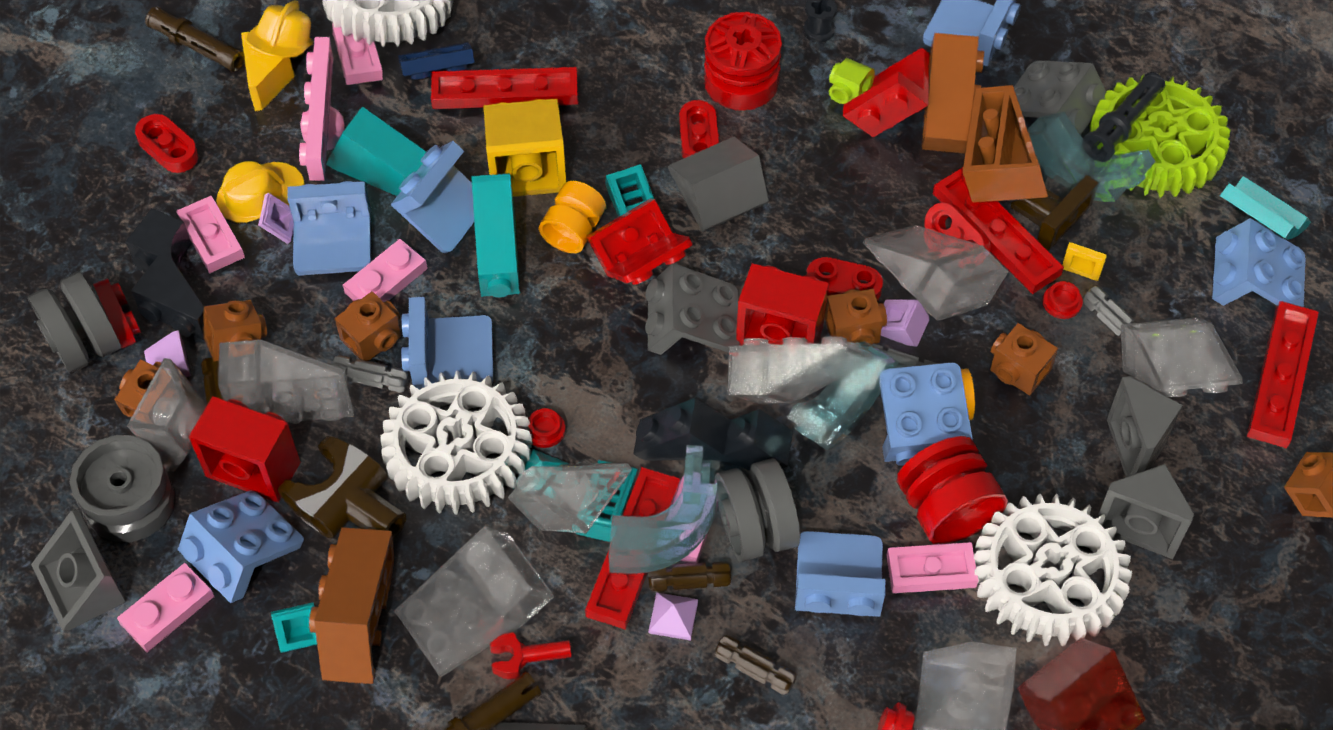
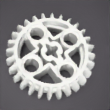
[322,0,453,47]
[380,370,532,515]
[974,494,1132,647]

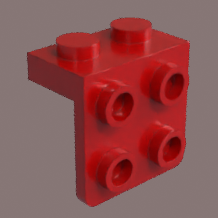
[843,48,929,137]
[586,198,693,285]

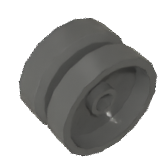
[27,271,121,374]
[69,435,176,542]
[715,458,800,563]

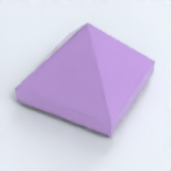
[258,193,294,244]
[649,592,698,640]

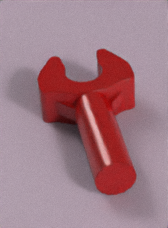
[490,632,571,680]

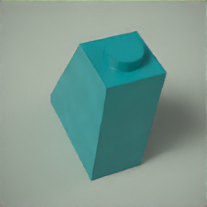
[326,107,426,196]
[472,174,520,297]

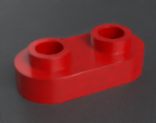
[679,100,719,159]
[135,114,198,173]
[925,203,991,267]
[806,257,883,301]
[93,278,141,349]

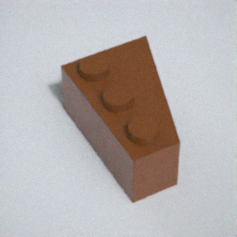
[922,33,984,154]
[963,85,1048,202]
[309,527,395,684]

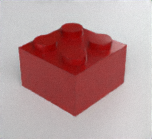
[736,263,829,364]
[189,396,301,503]

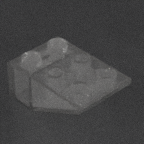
[863,225,1008,321]
[1121,317,1242,397]
[728,337,872,404]
[218,340,355,424]
[395,526,554,676]

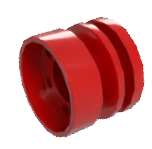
[704,12,782,111]
[896,436,1008,545]

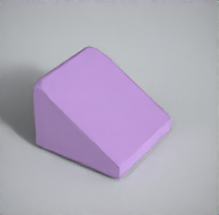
[881,299,929,347]
[144,330,191,379]

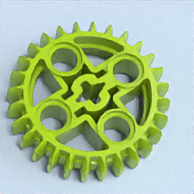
[1090,74,1230,198]

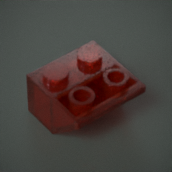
[1017,637,1146,730]

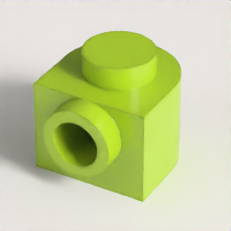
[829,58,875,104]

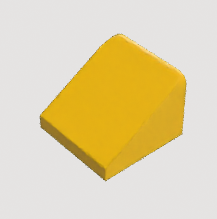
[1062,242,1107,281]

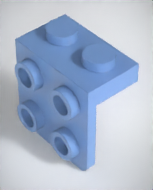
[923,0,1021,66]
[390,141,474,253]
[287,181,371,275]
[1212,218,1305,307]
[401,297,494,390]
[879,363,973,466]
[178,491,304,603]
[795,531,885,617]

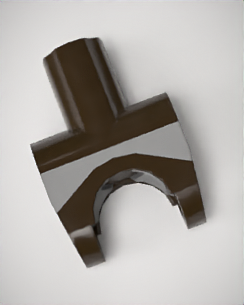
[278,436,406,540]

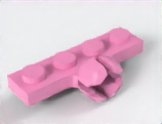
[299,37,345,181]

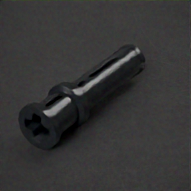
[1082,72,1166,162]

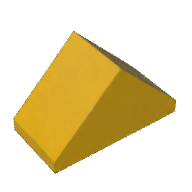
[241,32,294,111]

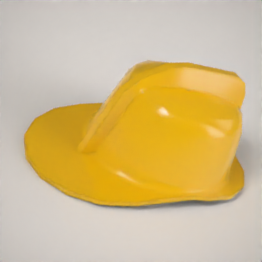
[246,0,313,58]
[216,161,305,223]

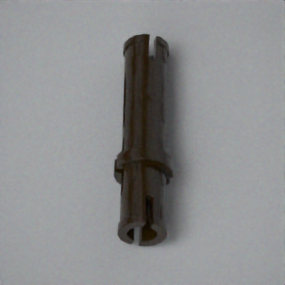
[145,6,245,72]
[445,672,542,730]

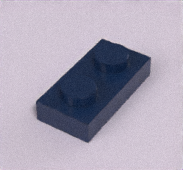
[398,42,475,79]

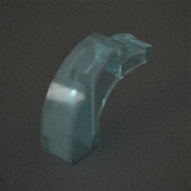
[1027,112,1156,202]
[788,341,899,450]
[609,445,718,574]

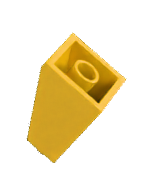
[483,99,566,197]

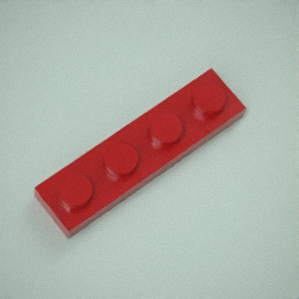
[431,67,578,109]
[933,167,1064,294]
[1247,301,1319,448]
[585,467,681,630]

